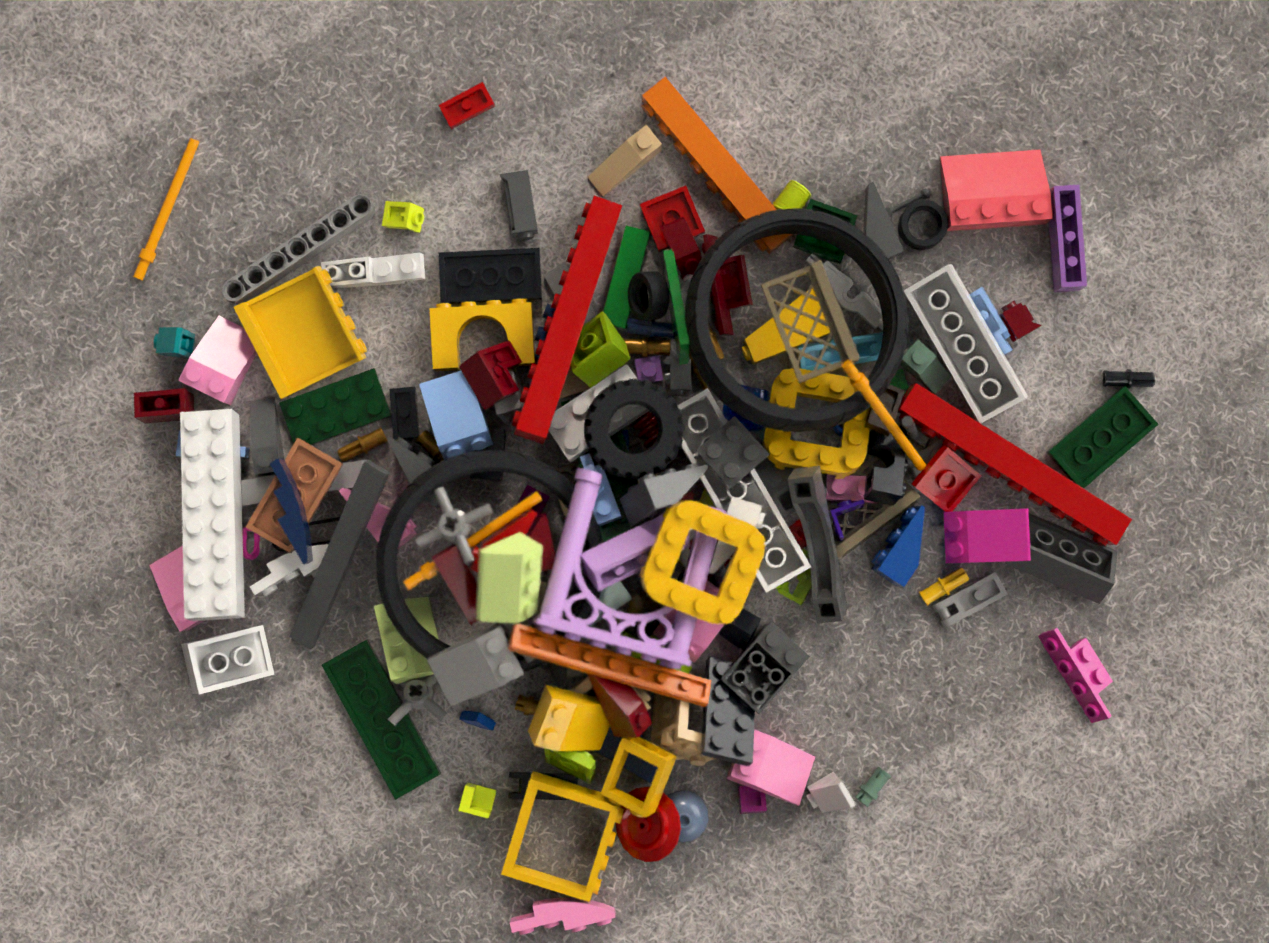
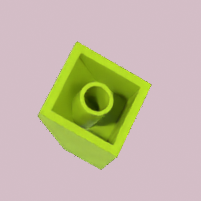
[570,311,631,388]

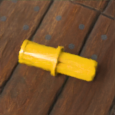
[919,568,969,606]

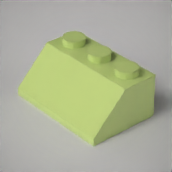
[476,532,542,623]
[374,597,439,684]

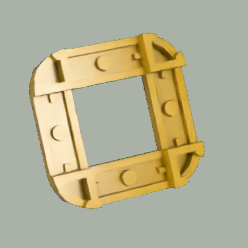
[762,368,871,479]
[640,500,765,624]

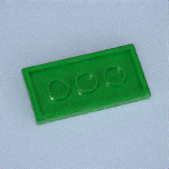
[663,250,690,365]

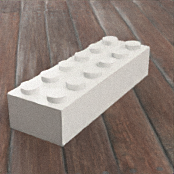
[904,264,1028,423]

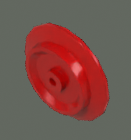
[615,786,681,862]

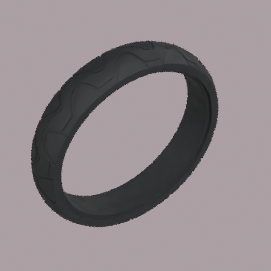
[685,208,908,432]
[376,450,603,672]

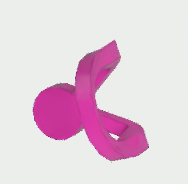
[242,527,260,560]

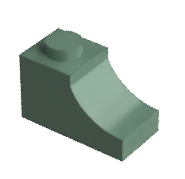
[900,340,952,394]

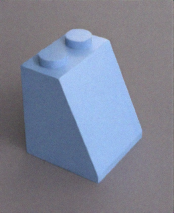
[419,371,493,460]

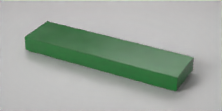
[603,225,650,329]

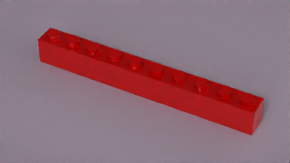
[511,195,623,444]
[898,383,1132,547]

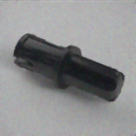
[1102,369,1155,389]

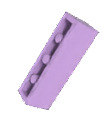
[581,515,691,591]

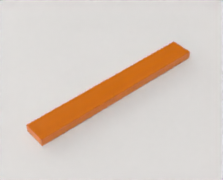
[508,623,711,707]

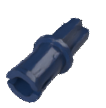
[626,318,674,339]

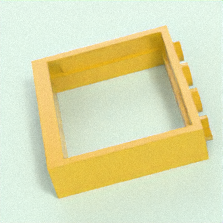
[501,771,624,902]

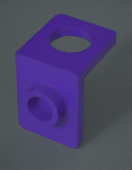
[830,500,865,541]

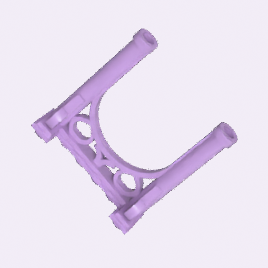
[529,468,727,670]

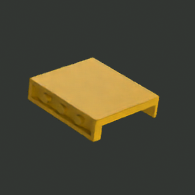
[233,266,367,399]

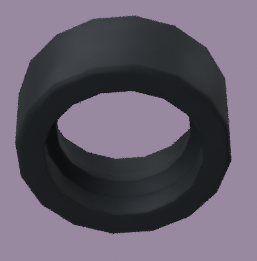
[898,200,949,250]
[628,271,669,321]

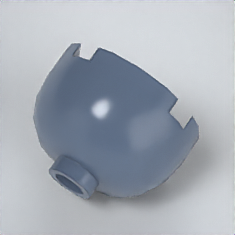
[667,790,709,843]

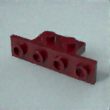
[702,234,753,336]

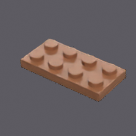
[246,438,343,553]

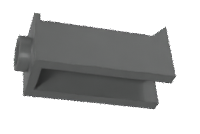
[500,170,538,241]

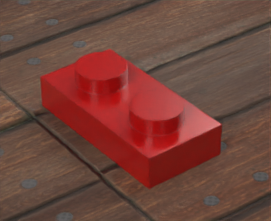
[438,82,495,130]

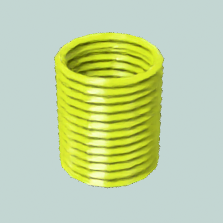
[773,180,811,210]

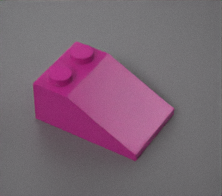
[943,509,1031,563]

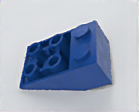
[871,505,925,587]

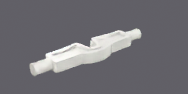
[806,254,883,331]

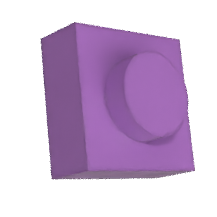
[635,355,663,383]

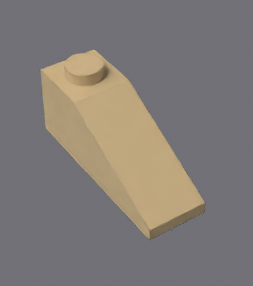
[587,125,662,197]

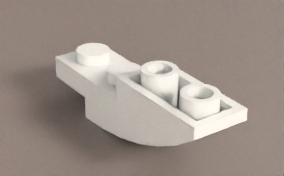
[321,253,425,288]
[250,544,329,596]

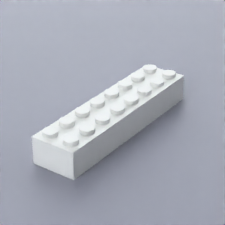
[677,388,811,593]
[180,409,245,621]

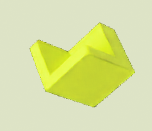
[458,782,496,818]

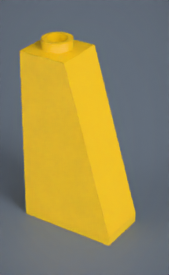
[741,288,830,365]

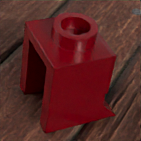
[1000,300,1042,342]

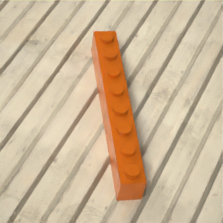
[641,77,793,254]

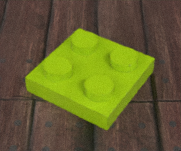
[544,748,596,785]

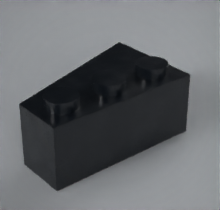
[622,562,685,641]

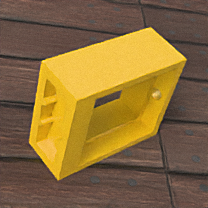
[601,737,677,818]

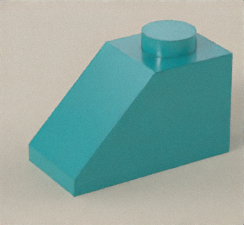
[154,327,195,359]

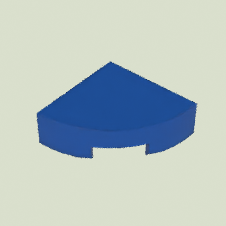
[459,711,496,731]

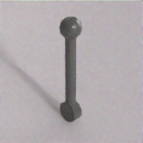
[885,189,930,217]

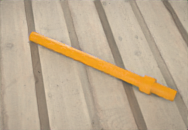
[133,138,200,281]
[842,360,926,471]
[403,491,542,590]

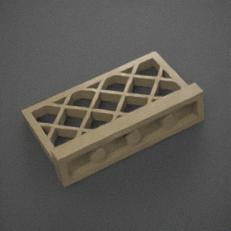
[761,260,860,383]
[825,456,921,561]

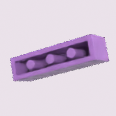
[1049,185,1087,292]

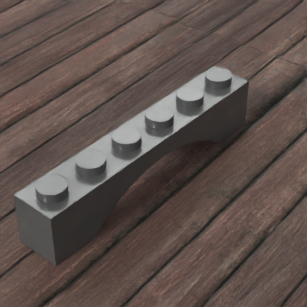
[787,466,848,623]

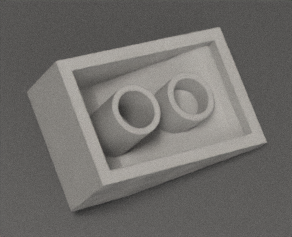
[427,622,524,706]

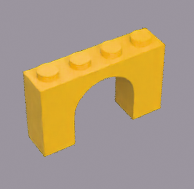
[429,299,536,372]

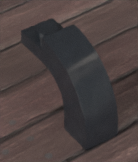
[709,562,761,650]

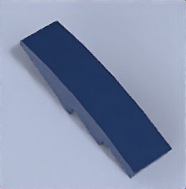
[269,458,313,565]

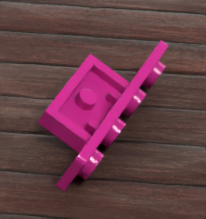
[1038,628,1113,723]

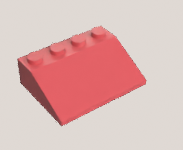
[940,150,1053,231]

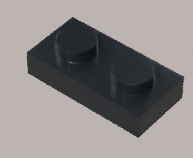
[389,387,420,440]

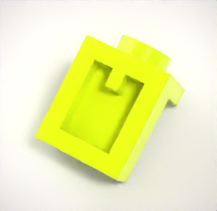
[382,201,424,233]

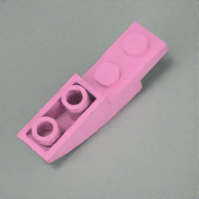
[510,897,616,935]

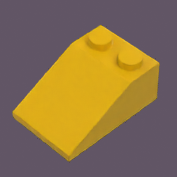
[528,685,610,751]

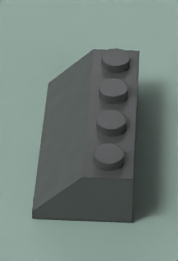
[1005,513,1117,604]

